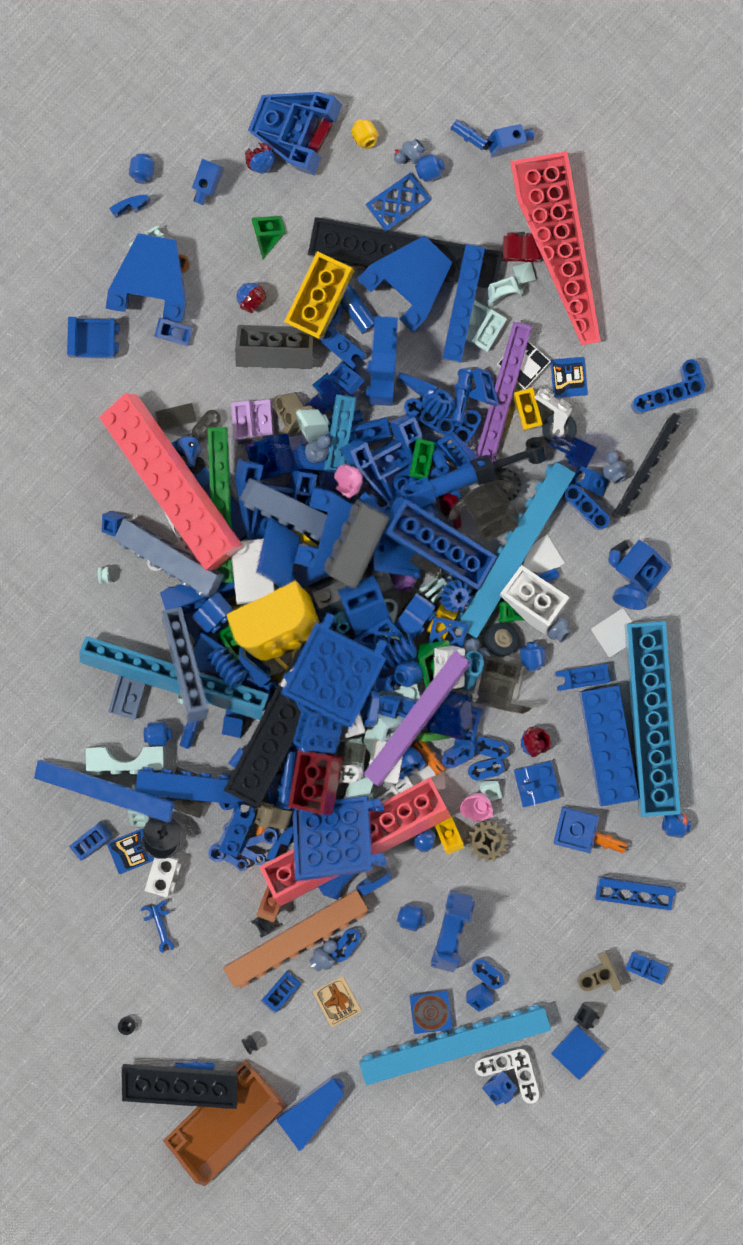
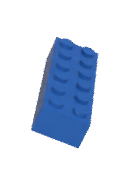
[382,497,497,590]
[579,685,639,806]

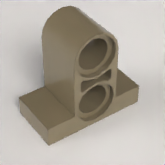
[273,393,313,438]
[250,802,293,830]
[577,951,622,992]

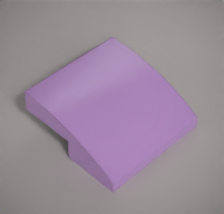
[231,399,275,441]

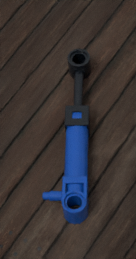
[400,437,547,508]

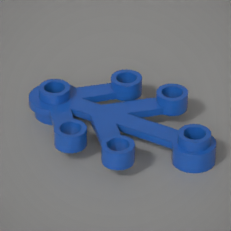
[208,821,279,871]

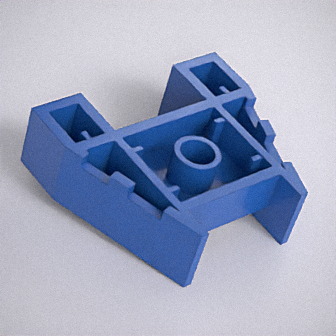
[366,316,398,406]
[431,890,475,973]

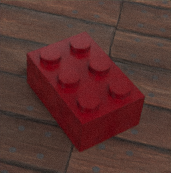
[288,750,343,815]

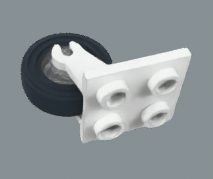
[534,388,577,446]

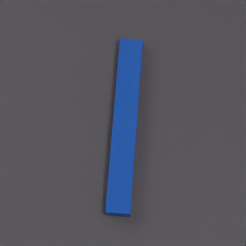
[34,759,175,822]

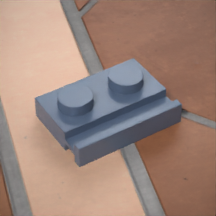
[108,675,146,720]

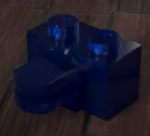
[305,373,345,415]
[549,435,597,469]

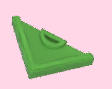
[415,729,451,742]

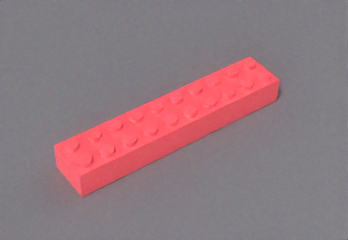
[99,393,243,570]
[260,777,451,906]

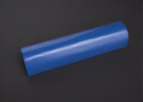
[340,283,375,334]
[317,417,392,443]

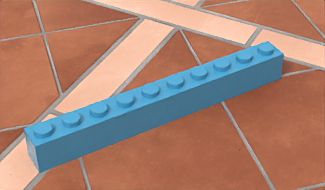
[455,462,575,638]
[79,636,269,720]
[359,1004,551,1086]

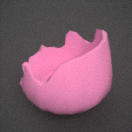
[334,465,363,498]
[460,793,493,822]

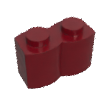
[502,232,541,263]

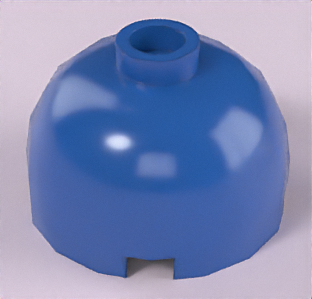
[398,746,426,780]

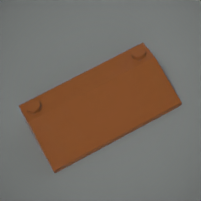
[163,1060,288,1186]

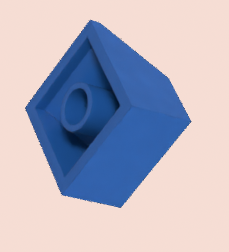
[615,540,671,597]

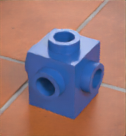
[482,1071,517,1106]

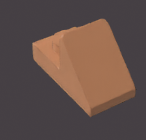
[256,886,280,922]

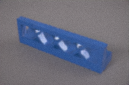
[595,876,676,911]

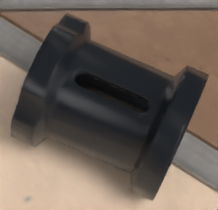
[251,917,276,938]

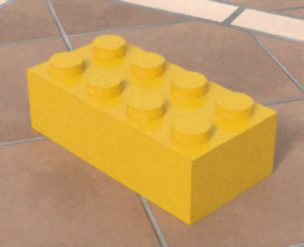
[284,252,355,340]

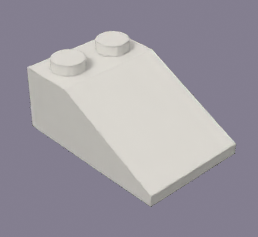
[232,539,275,604]
[500,565,569,634]

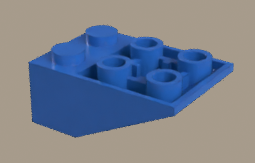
[337,576,392,638]

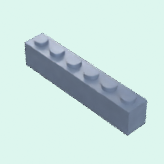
[240,478,327,541]
[114,518,225,597]
[162,607,208,723]

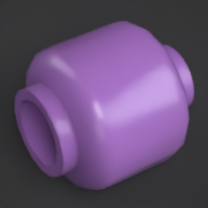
[389,573,417,592]

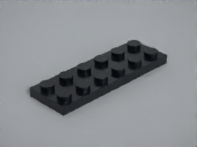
[612,413,681,519]
[122,1064,238,1109]

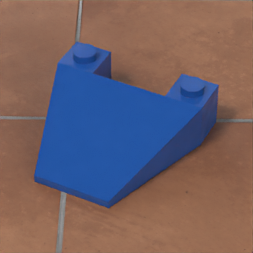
[248,92,342,176]
[105,233,187,322]
[357,235,452,332]
[341,414,422,507]
[235,459,317,540]
[294,486,373,568]

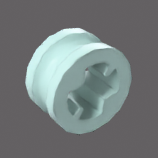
[98,566,110,584]

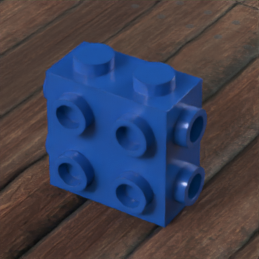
[293,706,344,754]

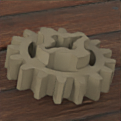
[467,820,509,862]

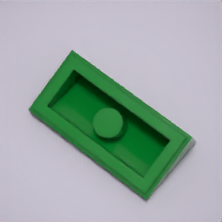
[409,438,435,480]

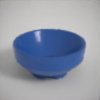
[612,584,648,610]

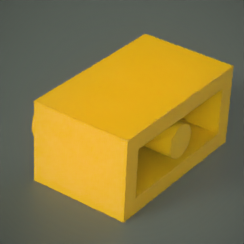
[513,388,543,432]

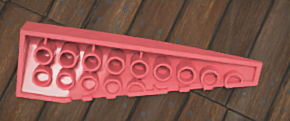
[510,151,601,345]

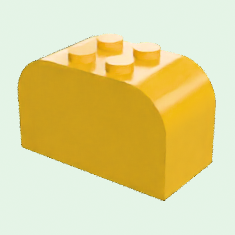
[227,581,319,660]

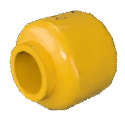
[350,119,379,149]

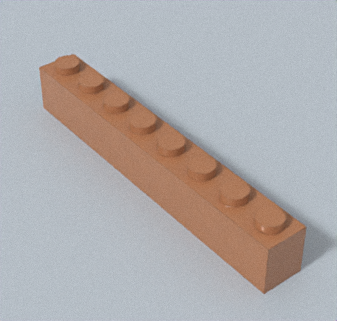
[223,889,368,988]

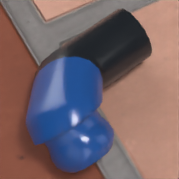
[608,540,630,568]

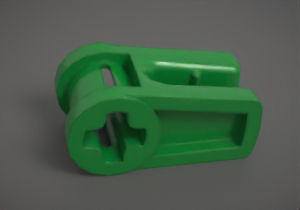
[498,602,524,622]

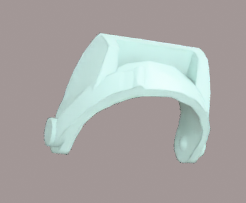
[486,277,523,307]

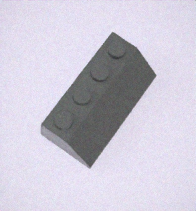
[235,325,314,369]
[324,500,389,589]
[310,562,394,618]

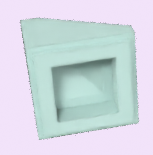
[512,262,536,286]
[478,780,502,801]

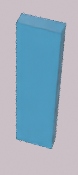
[324,394,357,472]

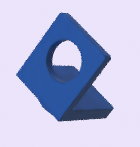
[571,466,609,497]

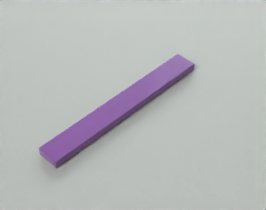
[476,321,532,463]
[364,651,471,786]

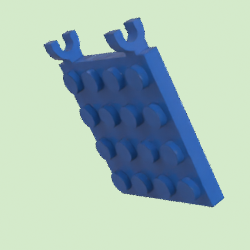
[281,613,387,728]
[293,796,387,882]

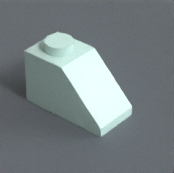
[296,410,330,443]

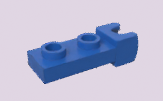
[316,324,366,371]
[554,664,610,691]
[218,802,255,857]

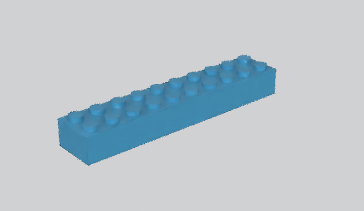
[625,621,681,817]

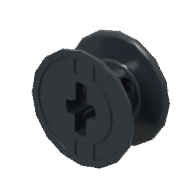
[142,818,182,859]

